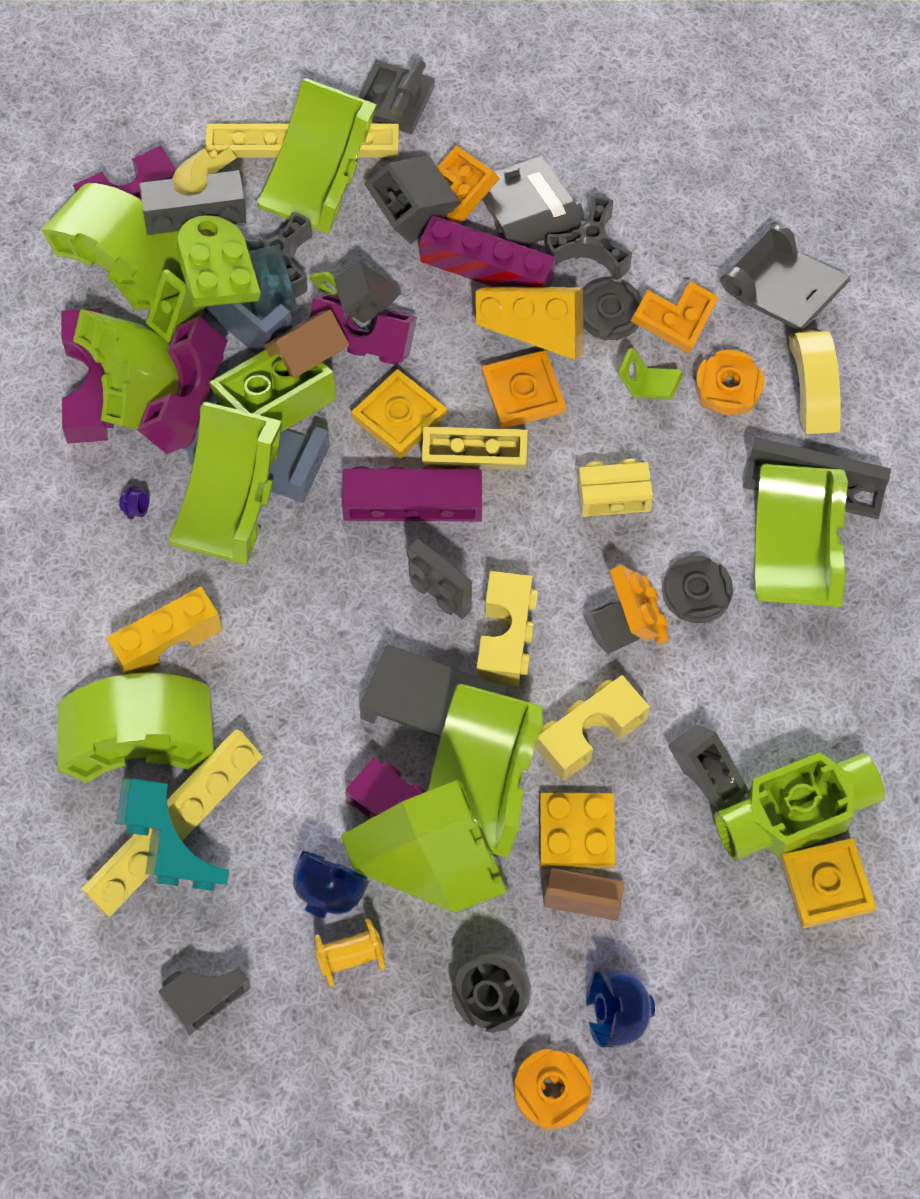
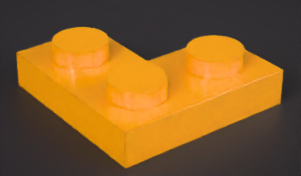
[437,145,500,224]
[631,281,719,354]

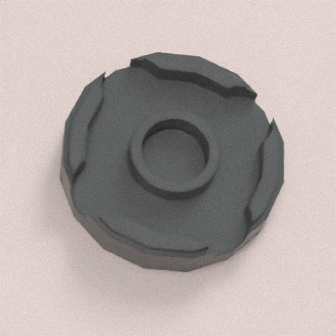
[583,279,642,340]
[662,556,733,623]

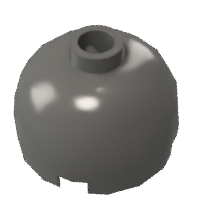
[452,951,531,1033]

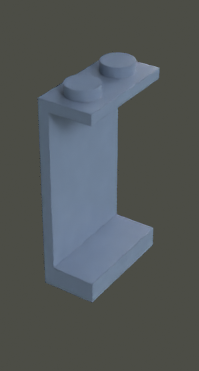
[204,303,292,355]
[185,393,330,503]

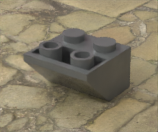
[364,156,461,244]

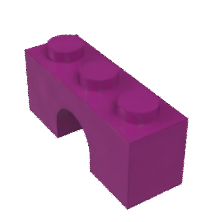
[73,145,176,200]
[309,292,417,364]

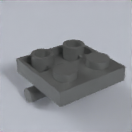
[358,59,435,134]

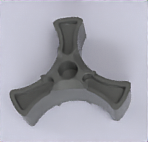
[546,196,632,280]
[245,212,312,299]

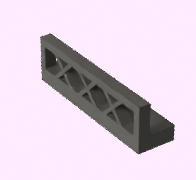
[743,437,891,519]

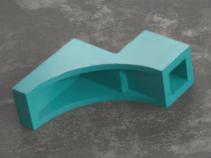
[115,778,229,891]

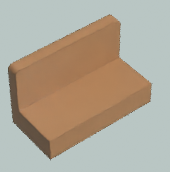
[263,309,349,377]
[544,868,625,921]

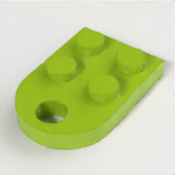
[176,215,261,307]

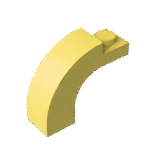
[172,147,236,237]
[789,329,841,434]

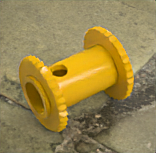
[314,918,385,987]

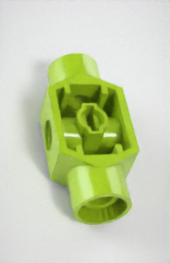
[714,752,885,861]

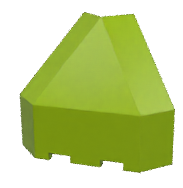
[340,780,510,913]

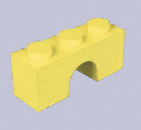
[477,571,538,687]
[536,675,650,781]

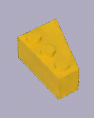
[475,286,583,360]

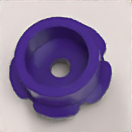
[119,485,149,519]

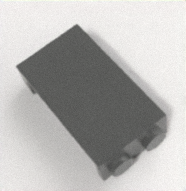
[359,644,508,738]

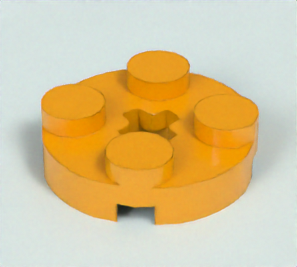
[695,350,765,415]
[514,1049,591,1130]

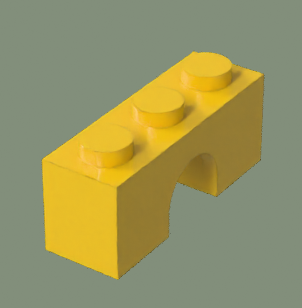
[106,586,223,674]

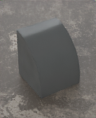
[583,600,640,654]

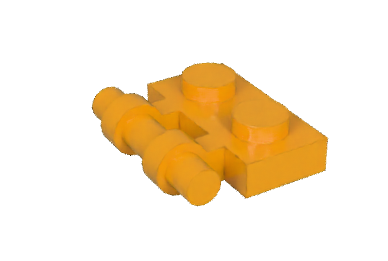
[609,564,670,645]

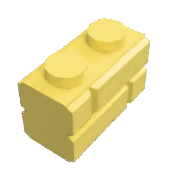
[577,459,653,517]

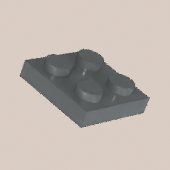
[408,538,472,620]

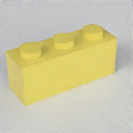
[422,427,529,470]

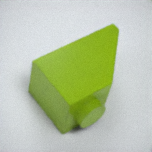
[146,269,205,343]

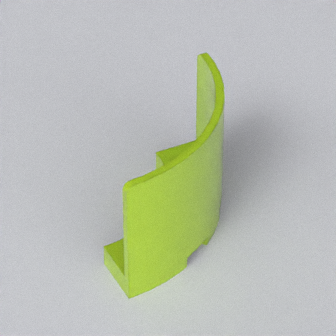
[257,78,377,234]
[41,183,184,310]
[73,309,178,430]
[169,402,282,565]
[754,464,848,607]
[58,673,214,783]
[428,684,543,858]

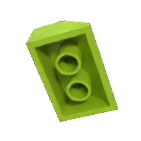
[210,350,336,432]

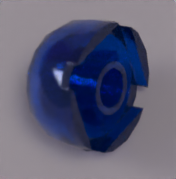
[293,850,370,919]
[586,969,655,1048]

